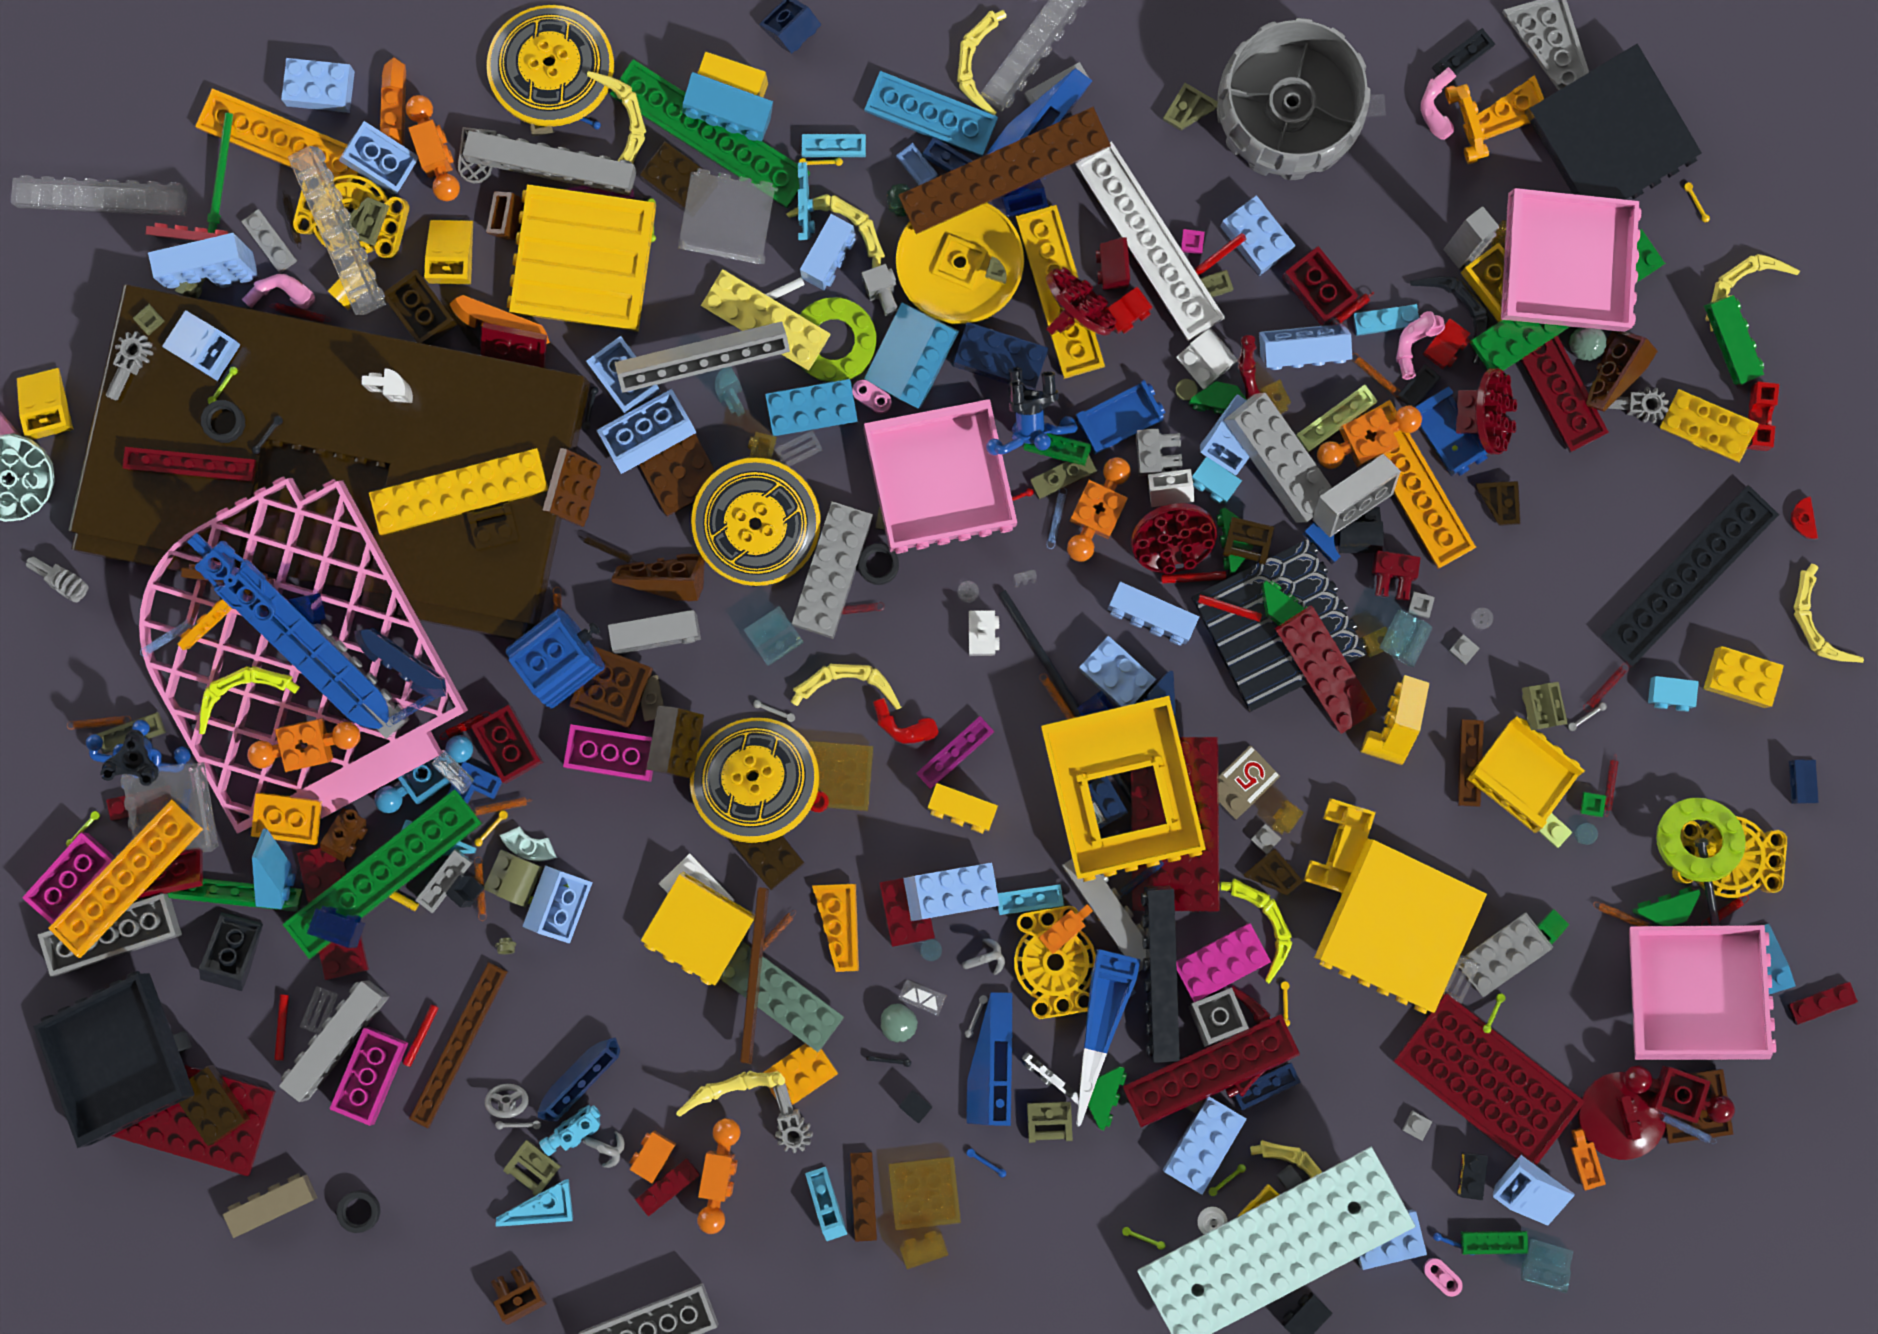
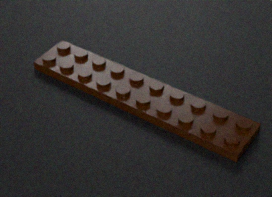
[898,106,1111,235]

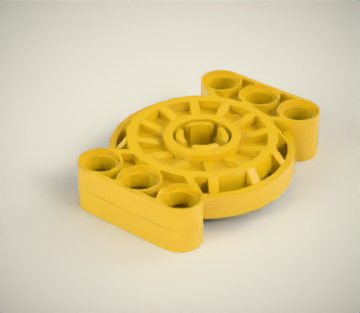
[293,173,409,258]
[1672,816,1787,898]
[1014,906,1096,1019]

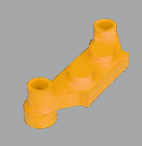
[1445,84,1489,164]

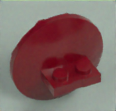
[1046,267,1117,336]
[1456,368,1517,455]
[1131,503,1217,575]
[1578,1072,1666,1160]

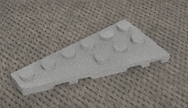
[1502,0,1589,91]

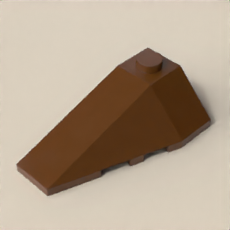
[1586,331,1658,412]
[611,554,705,601]

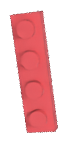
[146,223,228,241]

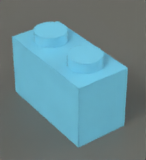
[1192,457,1242,504]
[1648,676,1699,712]

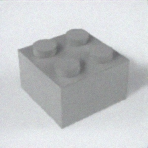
[1188,988,1249,1047]

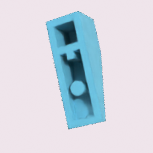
[805,1167,847,1241]

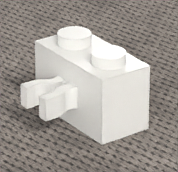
[1148,468,1194,507]
[969,611,999,656]

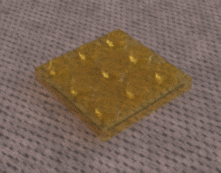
[809,741,874,811]
[889,1156,961,1230]

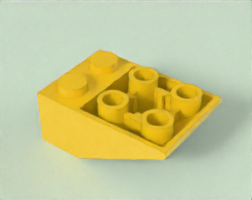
[424,220,473,284]
[17,368,74,440]

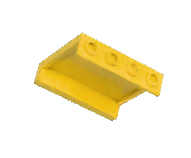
[1467,716,1585,833]
[641,871,755,985]

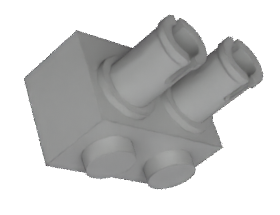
[862,264,897,316]
[1136,429,1182,476]

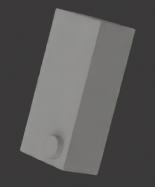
[1313,454,1401,537]
[608,610,701,654]

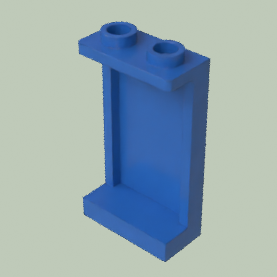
[1075,380,1165,455]
[1415,386,1488,476]

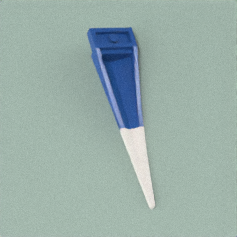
[1076,949,1141,1126]

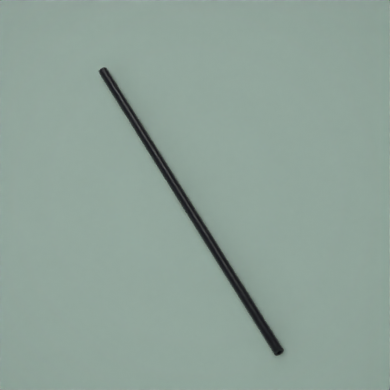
[999,590,1132,805]

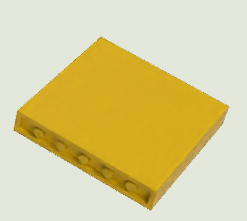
[1314,839,1487,1014]

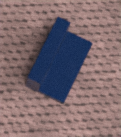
[1789,760,1819,804]

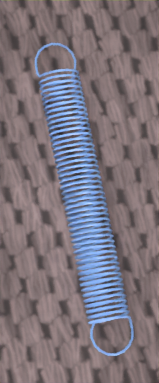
[1047,487,1067,549]
[140,618,195,656]
[1662,1113,1715,1144]

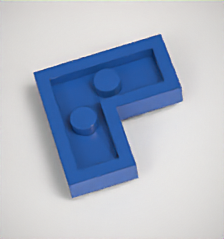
[447,761,502,804]

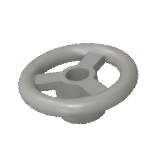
[485,1084,528,1118]

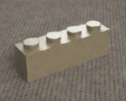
[223,1173,318,1238]

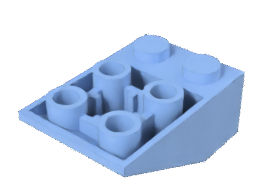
[162,310,240,381]
[1200,394,1249,475]
[1493,1155,1575,1225]

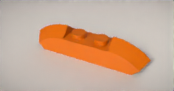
[380,57,406,146]
[450,295,550,344]

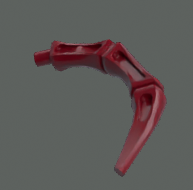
[1237,335,1260,400]
[1225,986,1271,1098]

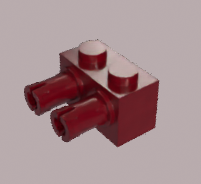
[1372,551,1421,600]

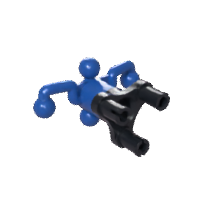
[986,367,1078,455]
[86,720,191,786]

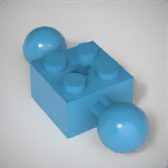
[374,735,473,813]

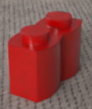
[1104,286,1152,334]
[1422,319,1470,369]

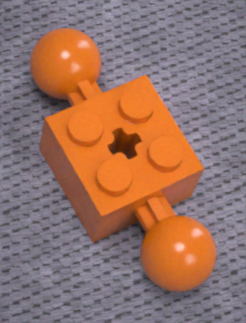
[406,95,460,201]
[1317,406,1422,469]
[1067,457,1131,562]
[247,718,360,772]
[697,1118,741,1234]

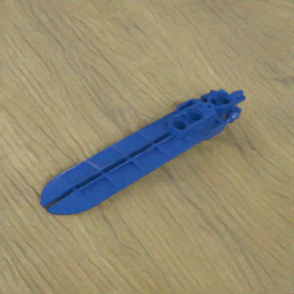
[187,533,389,729]

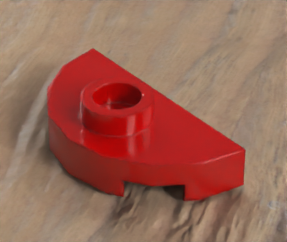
[1791,496,1818,539]

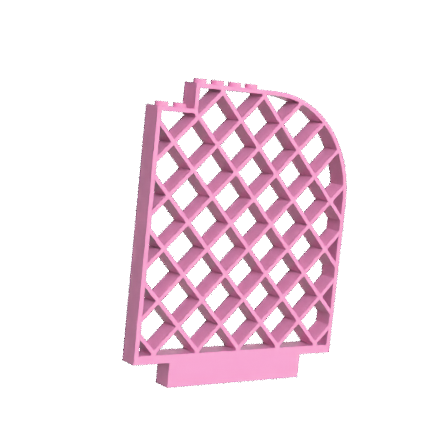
[139,477,468,834]

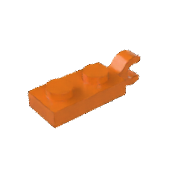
[1039,904,1093,954]
[1571,1128,1606,1191]

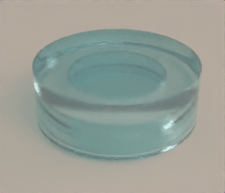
[1575,823,1598,845]
[920,939,942,961]

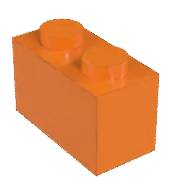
[629,1130,676,1183]

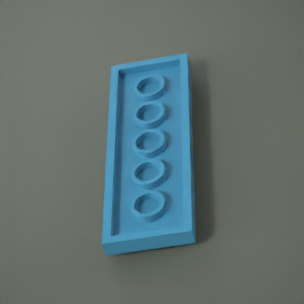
[864,71,998,157]

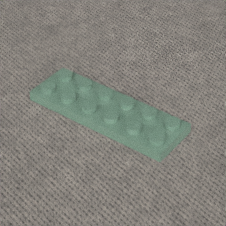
[720,941,844,1052]

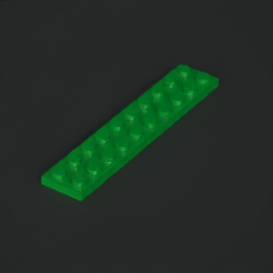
[610,59,810,209]
[1469,229,1666,371]
[282,789,483,959]

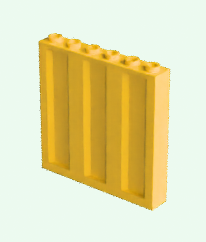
[507,185,656,332]

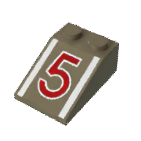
[1218,745,1280,821]

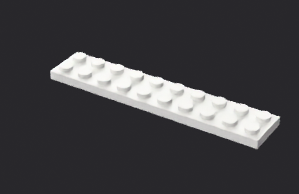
[1076,141,1224,341]

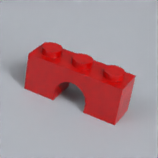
[1747,381,1779,451]

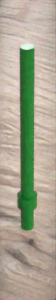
[207,112,233,233]

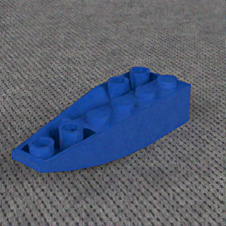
[985,68,1092,155]
[967,992,1012,1126]

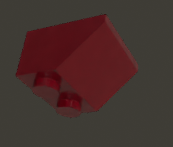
[1095,237,1130,290]

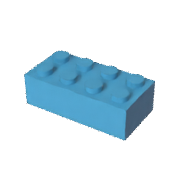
[765,379,858,436]

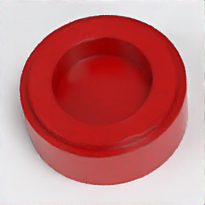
[811,791,829,813]

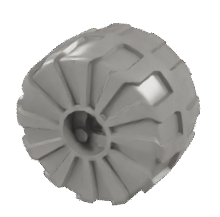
[1217,18,1371,180]

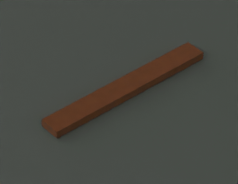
[740,887,769,1064]
[409,962,508,1128]

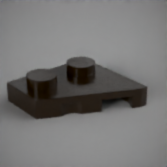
[1476,481,1521,526]
[1243,848,1303,895]

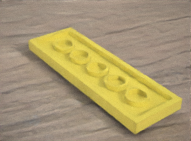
[701,269,831,371]

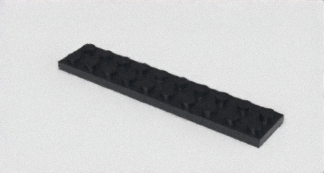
[1600,485,1780,667]

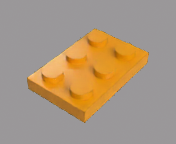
[251,792,322,845]
[763,1043,838,1105]

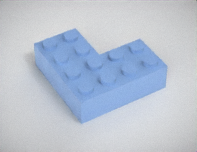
[148,233,258,288]

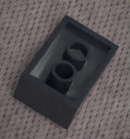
[199,912,263,991]

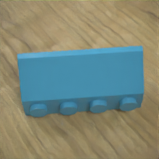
[682,72,773,142]

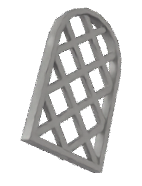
[458,127,497,184]

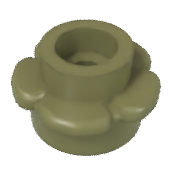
[495,938,517,954]

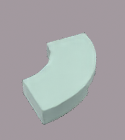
[500,827,557,861]

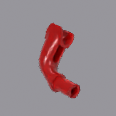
[873,698,939,744]

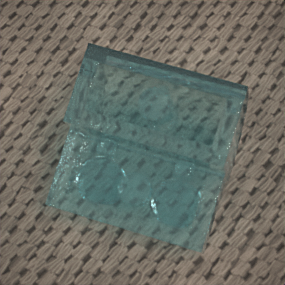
[715,366,745,417]
[743,606,804,666]
[1380,610,1433,667]
[1521,1239,1573,1293]

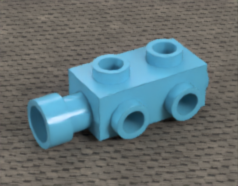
[539,1105,601,1156]

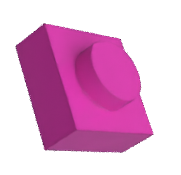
[1181,229,1205,254]

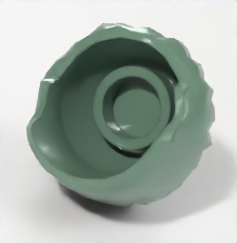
[1569,327,1606,361]
[881,1004,918,1042]

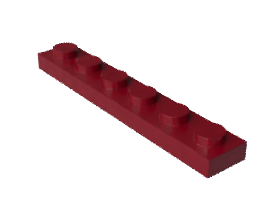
[122,447,256,482]

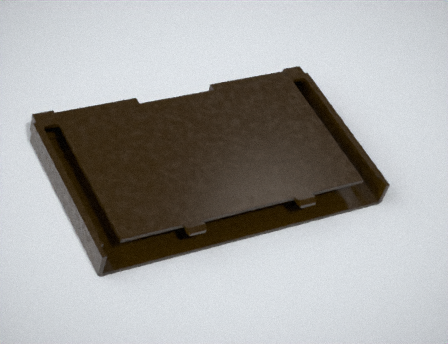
[68,284,590,641]

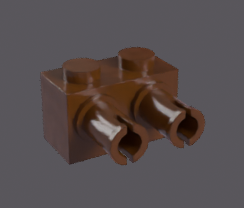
[320,807,368,862]
[491,1265,547,1325]

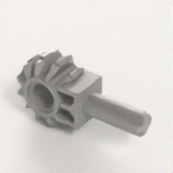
[106,332,153,401]
[1608,387,1669,424]
[26,557,89,602]
[773,1083,813,1154]

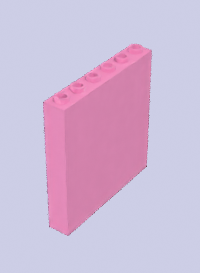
[1501,188,1641,332]
[863,399,1017,554]
[1629,925,1776,1060]

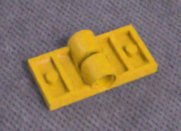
[1660,389,1759,463]

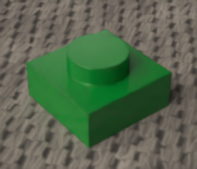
[1580,792,1606,817]

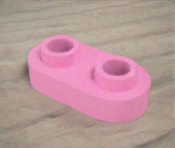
[852,380,892,414]
[1423,1258,1462,1297]

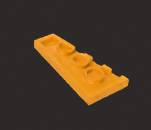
[1463,75,1544,145]
[178,589,252,650]
[812,884,859,972]

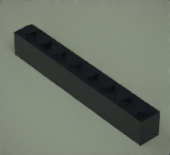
[1141,885,1180,1063]

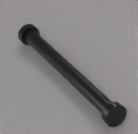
[1694,838,1720,926]

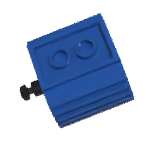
[506,609,605,708]

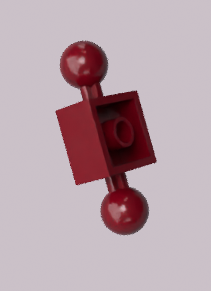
[1624,1065,1735,1123]

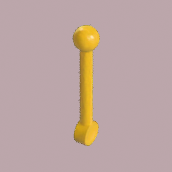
[799,158,843,166]
[1684,182,1710,222]
[474,811,508,847]
[1281,981,1290,1027]

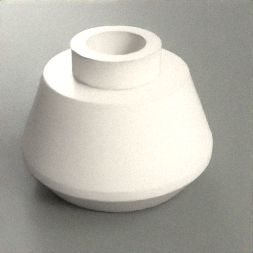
[1198,1207,1227,1234]

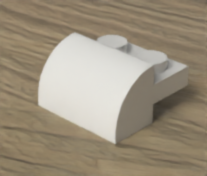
[1177,328,1238,389]
[362,368,413,403]

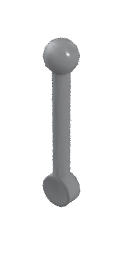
[753,700,795,722]
[1568,702,1607,731]
[965,995,988,1038]
[495,1120,541,1130]

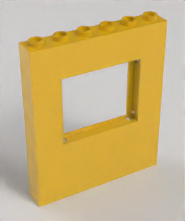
[1041,696,1206,882]

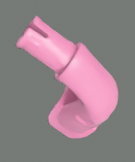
[1420,67,1457,140]
[242,274,315,309]
[1396,311,1445,380]

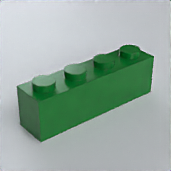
[1704,295,1764,385]

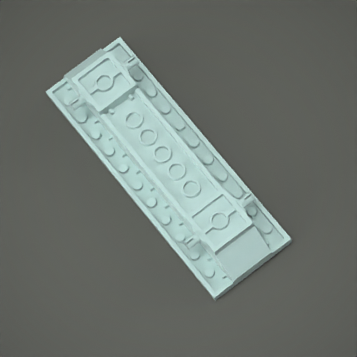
[1138,1146,1416,1334]

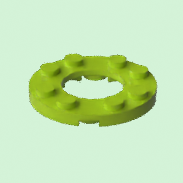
[800,297,876,382]
[1656,798,1746,882]

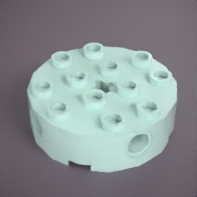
[0,434,55,522]

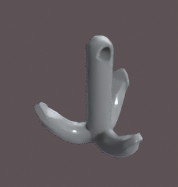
[962,939,1005,975]
[583,1131,625,1168]

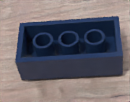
[954,322,1048,390]

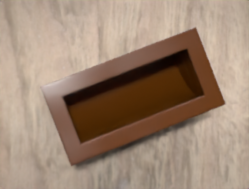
[486,191,525,241]

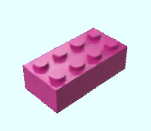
[563,724,653,782]
[22,832,116,924]
[1176,923,1271,1003]
[330,1027,408,1126]

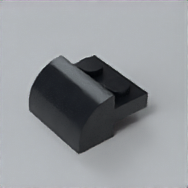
[1337,507,1384,553]

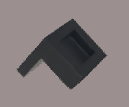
[446,873,485,908]
[899,1089,933,1123]

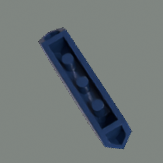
[354,628,446,697]
[538,1037,620,1122]

